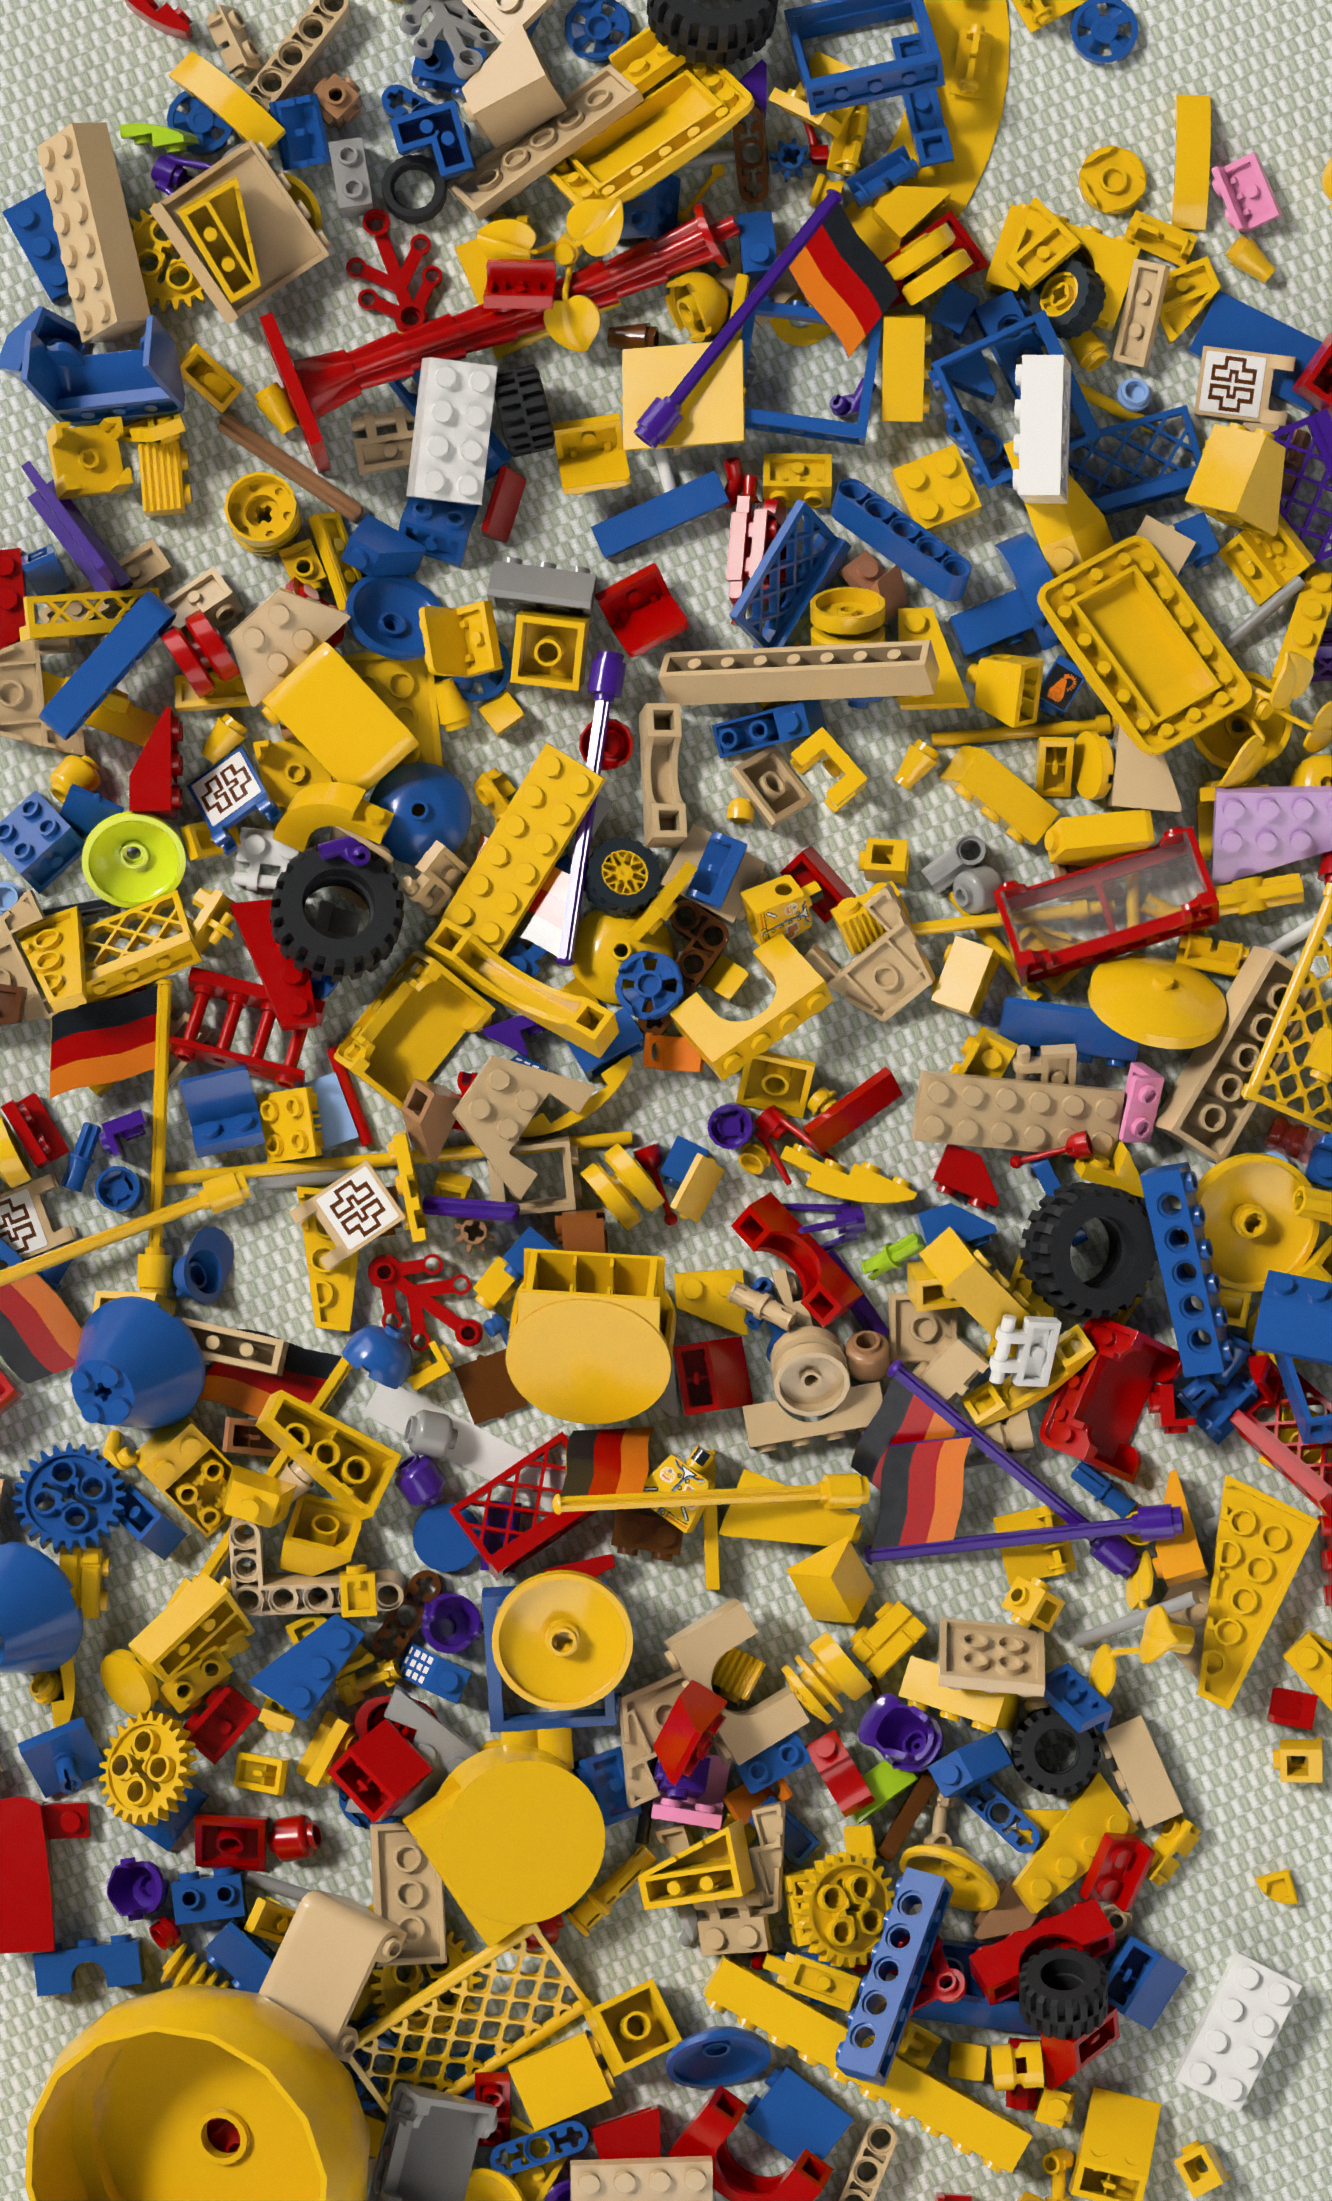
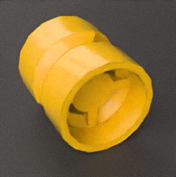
[990,2041,1044,2091]

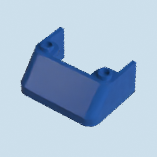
[21,315,185,426]

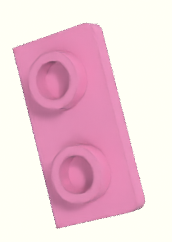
[1211,152,1283,233]
[1119,1062,1165,1143]

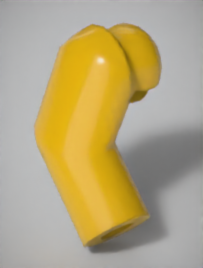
[103,1430,137,1471]

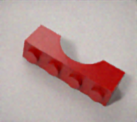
[731,1192,864,1328]
[969,1898,1116,2006]

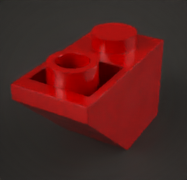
[931,1144,999,1212]

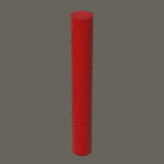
[326,1046,375,1147]

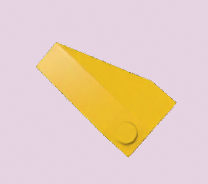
[1003,440,1115,578]

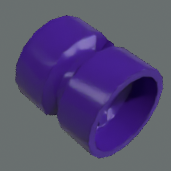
[707,1103,755,1149]

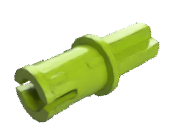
[861,1232,926,1280]

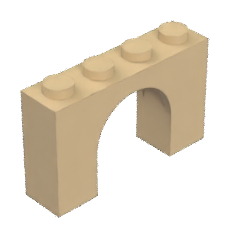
[663,1598,810,1766]

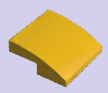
[1218,513,1316,606]

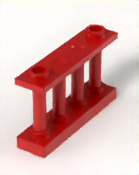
[169,967,326,1089]

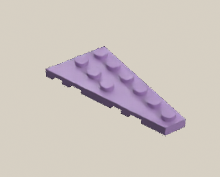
[1210,786,1332,887]

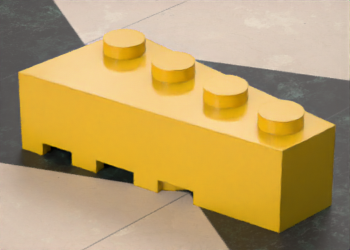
[255,1390,402,1521]

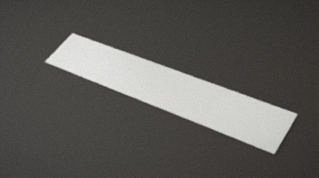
[363,1383,566,1513]

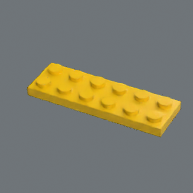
[440,743,607,956]

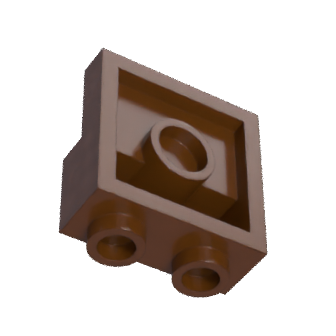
[611,1508,683,1562]

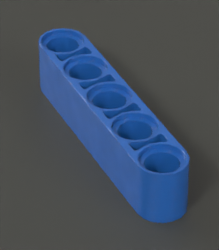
[831,478,972,601]
[39,590,177,740]

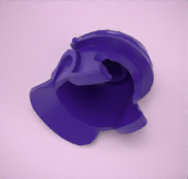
[858,1693,944,1773]

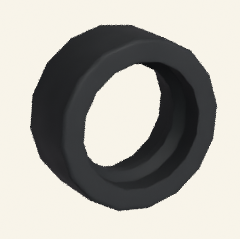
[382,155,447,224]

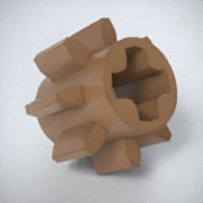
[454,1218,496,1253]

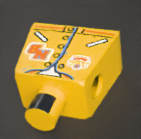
[740,875,824,947]
[643,1445,716,1533]

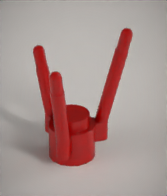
[755,1105,835,1185]

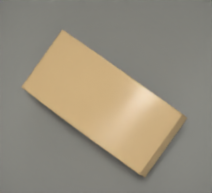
[771,1268,819,1327]

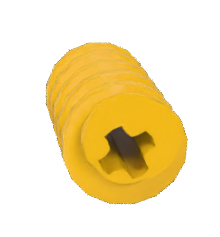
[158,1943,229,1988]

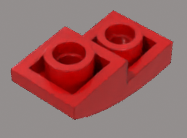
[125,0,193,41]
[475,2072,510,2146]

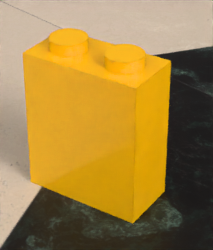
[507,2029,617,2132]

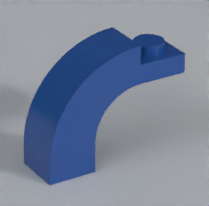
[994,532,1061,651]

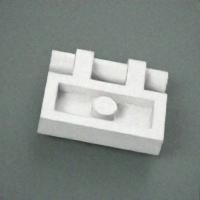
[233,827,309,891]
[989,1314,1062,1387]

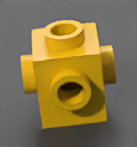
[1001,1576,1066,1633]

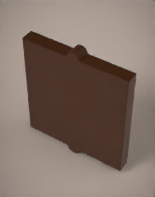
[454,1349,528,1425]

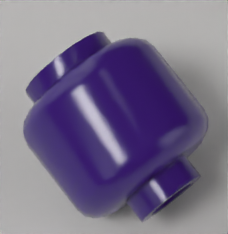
[395,1454,446,1507]

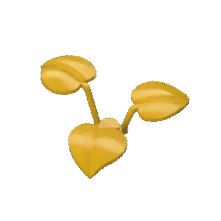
[477,198,624,352]
[1217,651,1332,788]
[1088,1550,1195,1699]

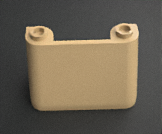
[259,1890,407,2062]

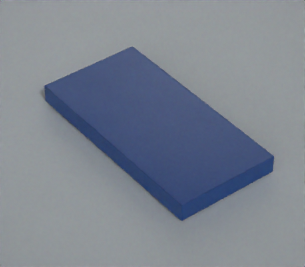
[1187,291,1323,414]

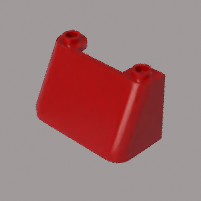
[1039,1317,1183,1484]

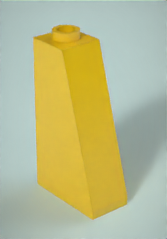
[718,1468,864,1546]

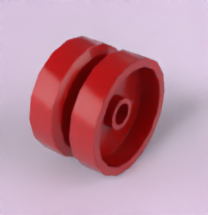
[159,609,241,699]

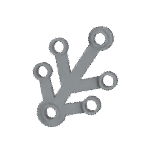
[400,0,496,80]

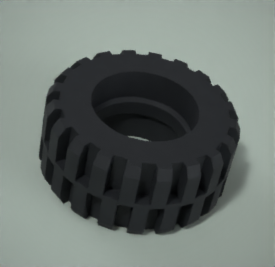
[647,0,778,67]
[270,847,405,982]
[1020,1182,1159,1318]

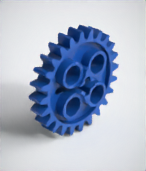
[13,1443,127,1555]

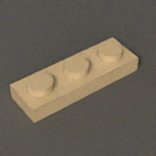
[1112,259,1170,368]

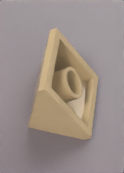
[730,745,814,832]

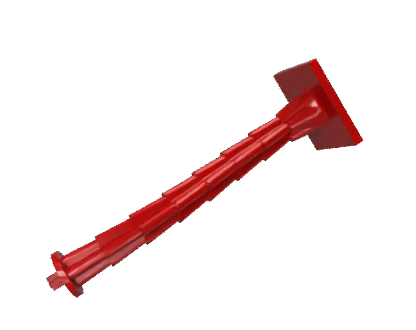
[259,202,741,474]

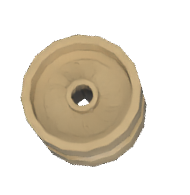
[770,1326,850,1417]

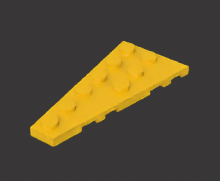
[340,652,444,817]
[1196,1474,1320,1710]

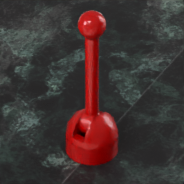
[1010,1130,1094,1169]
[633,1143,678,1226]

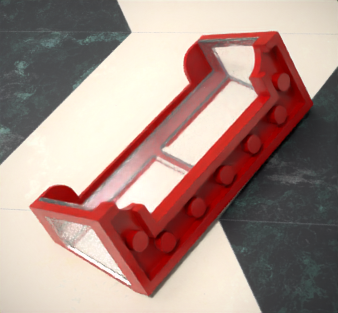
[993,826,1219,987]

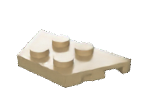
[229,587,351,707]

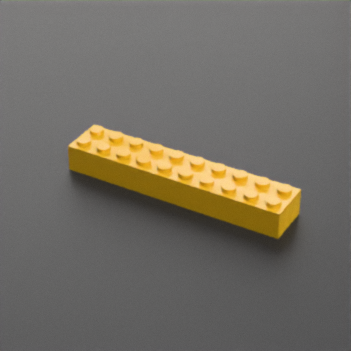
[703,1954,1032,2174]

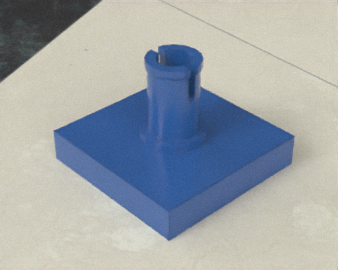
[18,1716,107,1798]

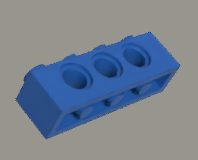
[973,290,1073,418]

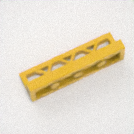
[19,588,160,641]

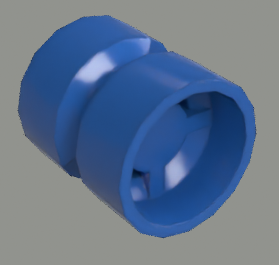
[95,1166,145,1213]

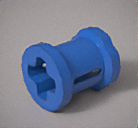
[1174,1375,1220,1417]

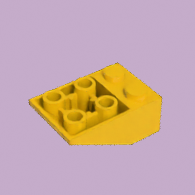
[135,1415,234,1538]
[1068,2086,1162,2201]

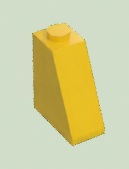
[1044,809,1155,867]

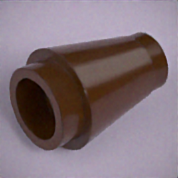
[607,323,659,350]

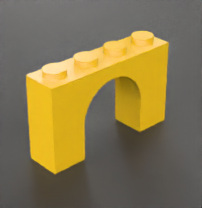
[983,203,1141,332]
[669,932,834,1081]

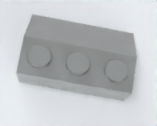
[487,557,597,621]

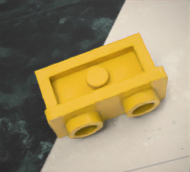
[296,1711,357,1788]

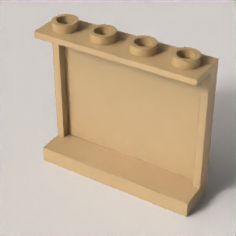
[149,139,331,325]

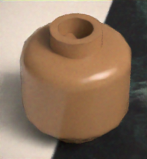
[845,1330,891,1382]

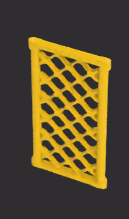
[1240,882,1332,1134]
[348,1922,594,2115]

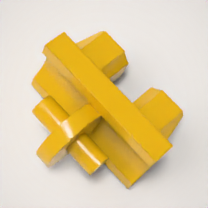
[174,888,235,955]
[870,2019,942,2070]

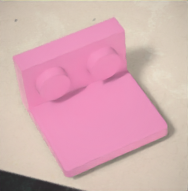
[651,1754,730,1829]

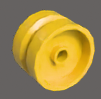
[884,222,974,306]
[810,587,885,646]
[580,1143,665,1232]

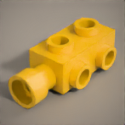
[156,1635,251,1714]

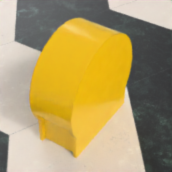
[506,1248,676,1424]
[402,1745,605,1948]

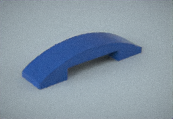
[891,33,954,168]

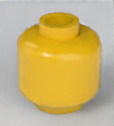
[49,755,101,804]

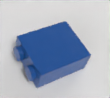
[744,2063,854,2162]

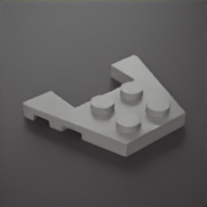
[345,1685,480,1816]

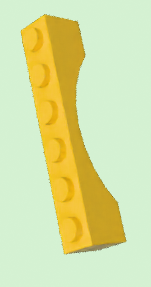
[425,918,619,1058]

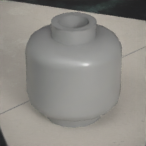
[953,865,1004,914]
[404,1410,458,1459]

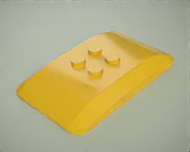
[546,61,755,205]
[1037,535,1252,756]

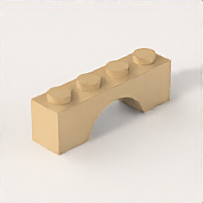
[638,703,687,848]
[742,1382,883,1453]

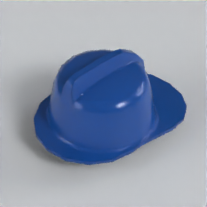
[173,1227,234,1305]

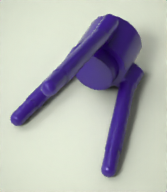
[151,153,214,196]
[783,1202,866,1251]

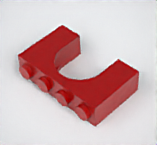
[667,2085,834,2201]

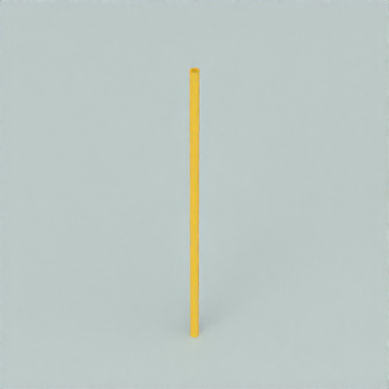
[149,1131,633,1186]

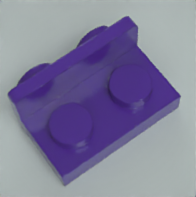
[99,1109,152,1159]

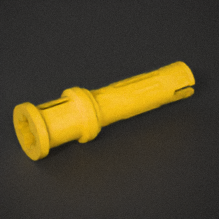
[565,1844,658,1938]

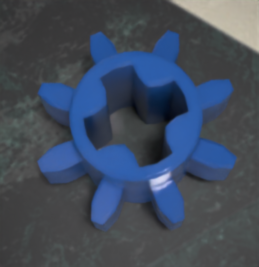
[769,138,812,183]

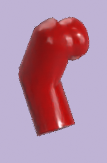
[722,457,744,509]

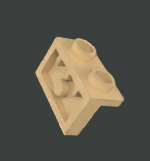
[163,566,243,642]

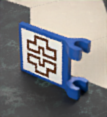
[187,746,283,856]

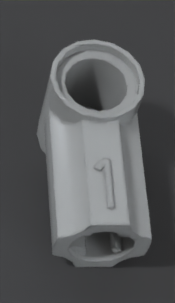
[920,835,987,895]

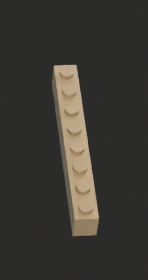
[658,640,940,706]

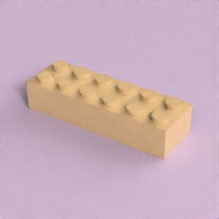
[37,122,151,343]
[1154,946,1325,1163]

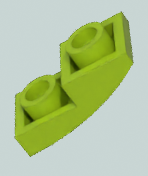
[119,123,199,154]
[851,1760,918,1825]

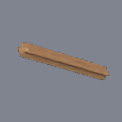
[218,414,364,522]

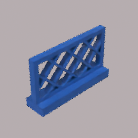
[1069,405,1202,516]
[729,499,852,648]

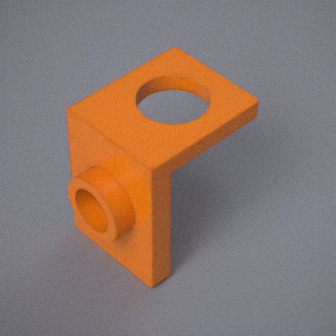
[642,1032,704,1073]
[722,1778,793,1826]

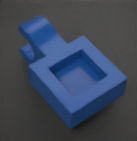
[501,942,550,978]

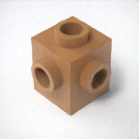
[313,73,363,130]

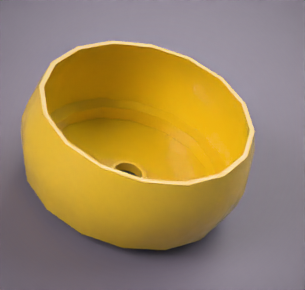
[25,1984,371,2201]

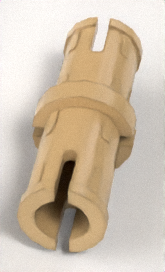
[728,1281,799,1332]

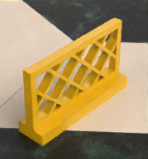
[83,890,202,1004]

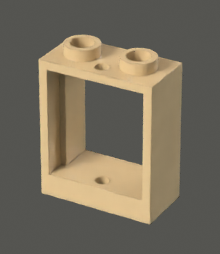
[487,1136,582,1215]

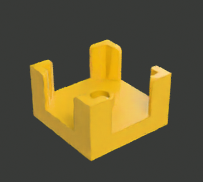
[46,416,133,500]
[789,727,868,814]
[253,738,333,813]

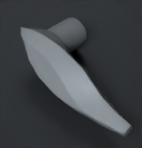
[965,1449,1032,1472]
[677,1903,699,1947]

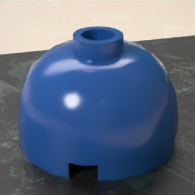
[341,1323,413,1389]

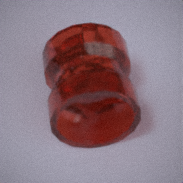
[1264,1114,1310,1159]

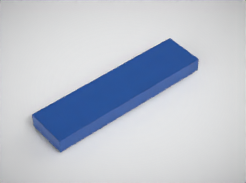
[591,470,730,559]

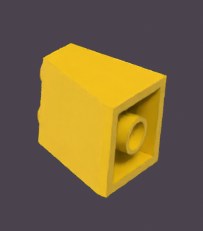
[1184,422,1286,537]

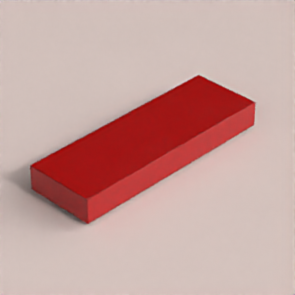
[803,1067,903,1155]

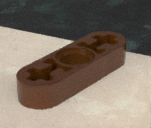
[732,103,771,204]
[372,1570,442,1661]
[876,1769,937,1863]

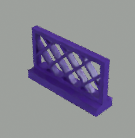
[1271,409,1332,565]
[21,461,134,604]

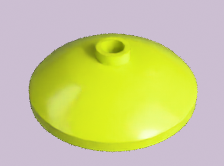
[82,812,186,909]

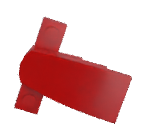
[0,1796,91,1954]

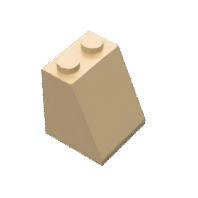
[461,24,568,148]
[1107,723,1182,813]

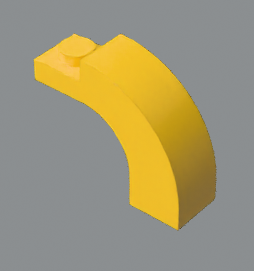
[272,782,395,852]

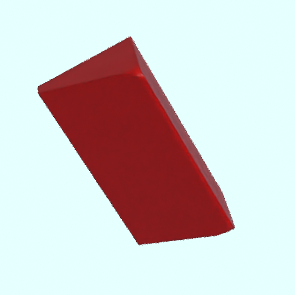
[481,465,526,543]
[780,846,856,924]

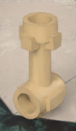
[923,1790,955,1846]

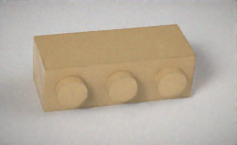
[182,1318,289,1377]
[1099,1713,1184,1829]

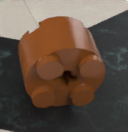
[555,1209,609,1253]

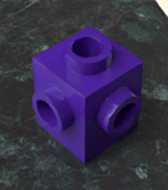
[654,1757,711,1801]

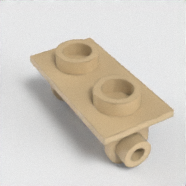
[207,4,262,78]

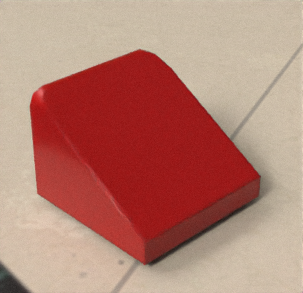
[1247,1355,1282,1404]

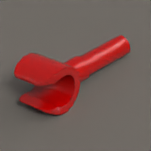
[803,121,829,165]

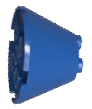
[70,1296,205,1429]
[0,1541,83,1673]

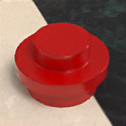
[149,1916,181,1950]

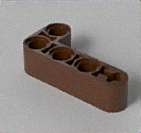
[638,900,729,1036]

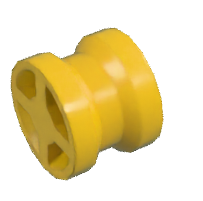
[808,173,845,208]

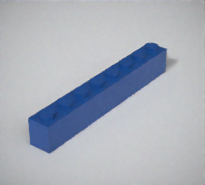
[948,512,1220,661]

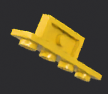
[41,670,160,747]

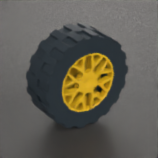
[1029,259,1106,340]
[583,837,662,918]

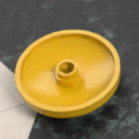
[1088,953,1227,1049]
[1184,1153,1320,1292]
[492,1570,633,1710]

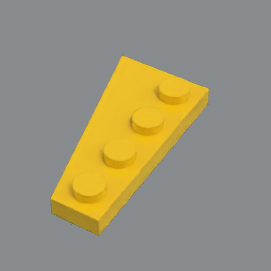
[1011,1772,1139,1914]

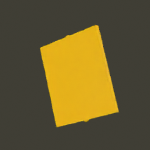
[621,340,746,451]

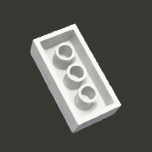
[1012,355,1071,504]
[406,357,498,505]
[1172,1950,1302,2113]

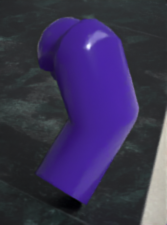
[829,378,877,418]
[318,836,371,866]

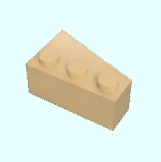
[912,1332,989,1404]

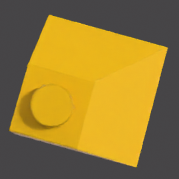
[279,1493,364,1577]

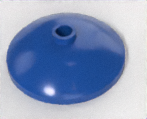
[345,575,442,661]
[369,762,472,865]
[665,2026,771,2089]

